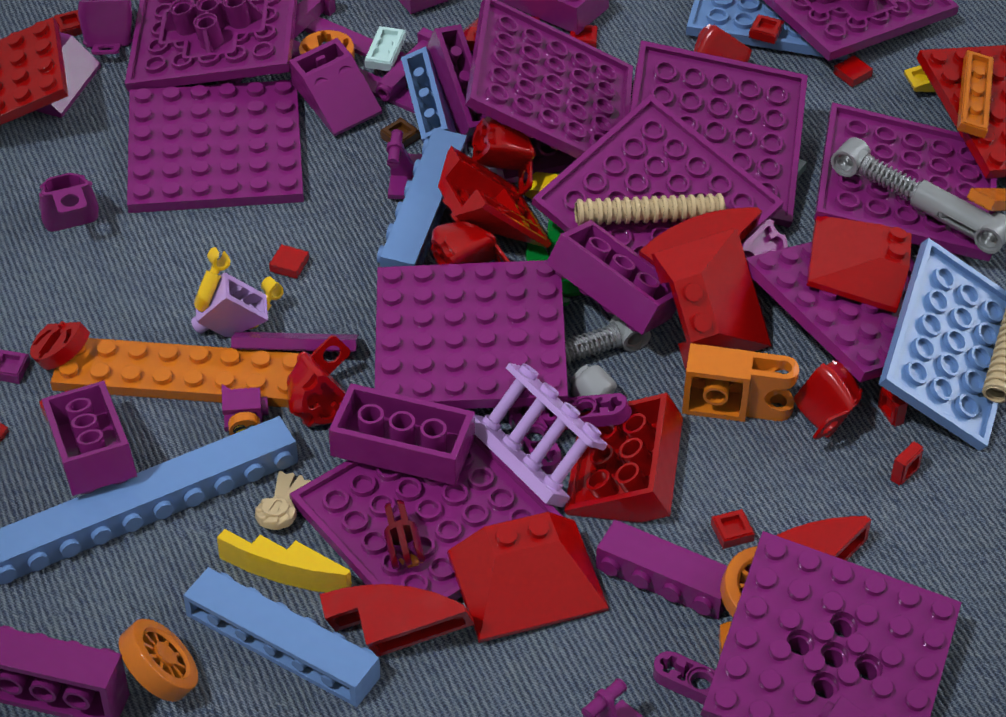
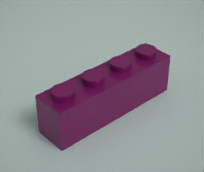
[427,24,486,142]
[596,519,727,620]

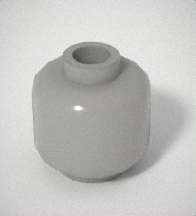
[570,364,617,411]

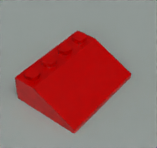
[564,392,683,522]

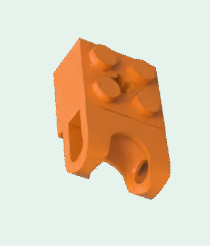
[682,343,800,422]

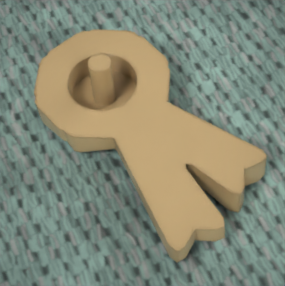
[255,471,311,530]

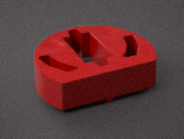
[30,321,90,370]

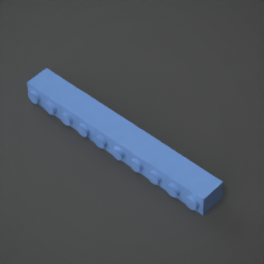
[0,416,298,585]

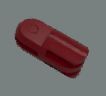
[384,500,425,569]

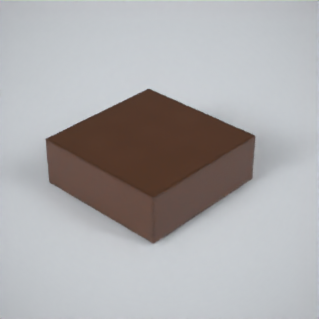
[380,118,420,148]

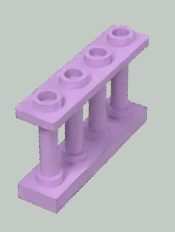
[475,363,608,507]

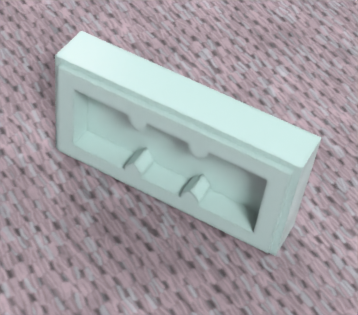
[364,26,406,71]

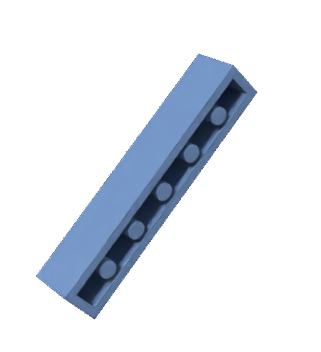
[377,128,467,267]
[183,567,380,707]

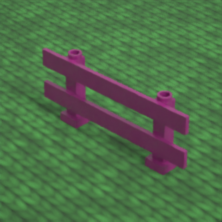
[292,0,433,114]

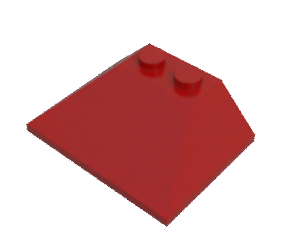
[438,146,552,248]
[806,216,912,313]
[651,228,771,370]
[447,512,609,643]

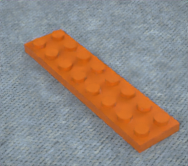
[50,338,310,408]

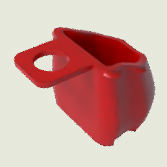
[694,24,752,62]
[472,116,536,195]
[431,221,510,265]
[287,335,350,427]
[793,360,863,440]

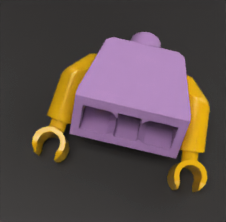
[191,247,284,337]

